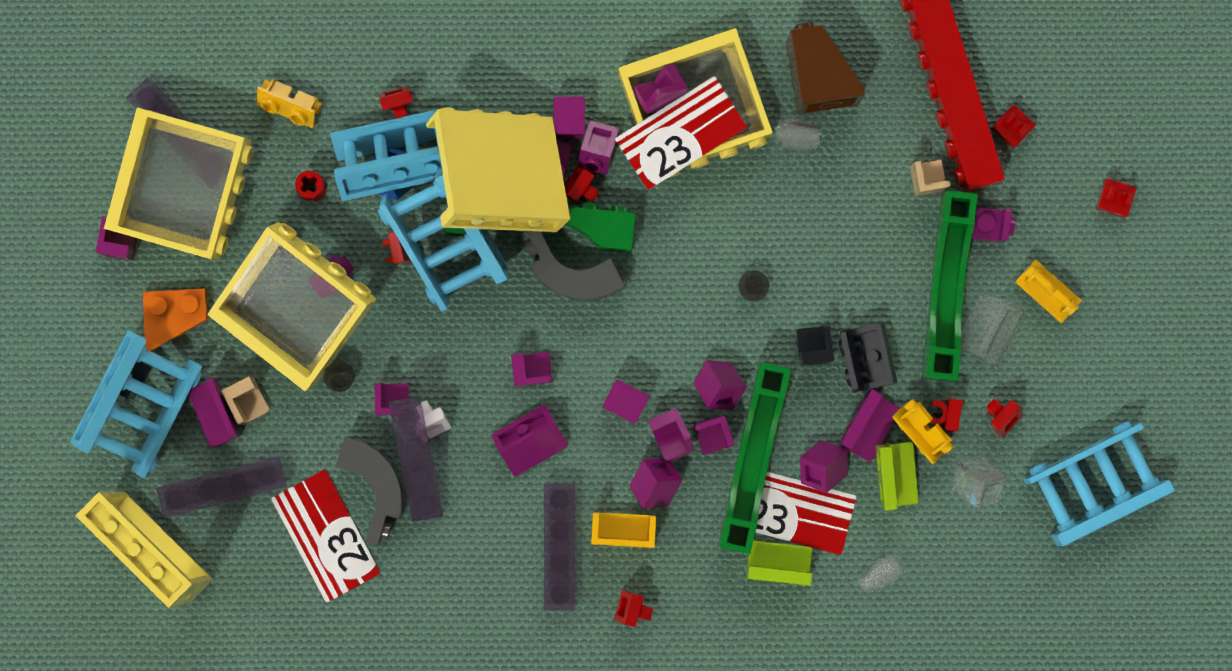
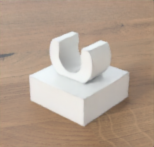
[412,400,452,441]

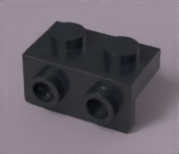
[838,322,898,392]

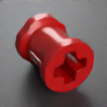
[295,170,326,202]

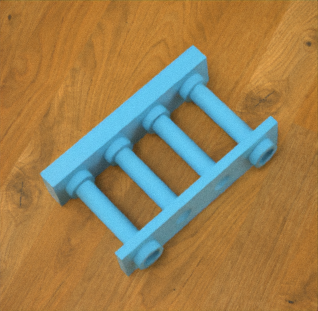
[330,106,452,201]
[378,166,509,312]
[70,330,202,479]
[1023,421,1175,547]

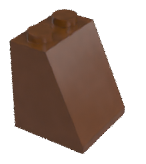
[786,22,865,115]

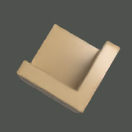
[910,160,951,197]
[221,376,270,425]

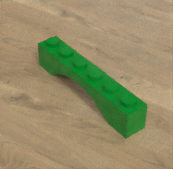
[921,190,977,383]
[445,202,636,254]
[717,362,791,554]

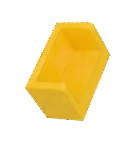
[591,512,656,548]

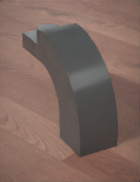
[524,231,625,301]
[335,437,404,546]

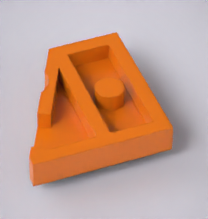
[143,288,209,352]

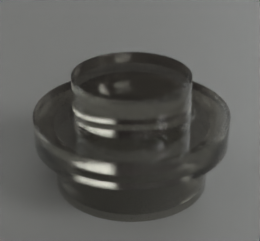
[738,270,769,302]
[323,362,355,392]

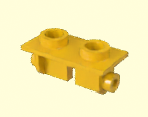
[257,79,323,129]
[1015,259,1082,323]
[892,399,954,465]

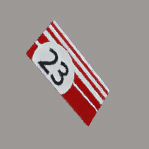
[615,77,747,190]
[272,470,380,602]
[755,472,856,555]

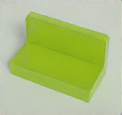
[875,442,919,511]
[746,541,812,586]

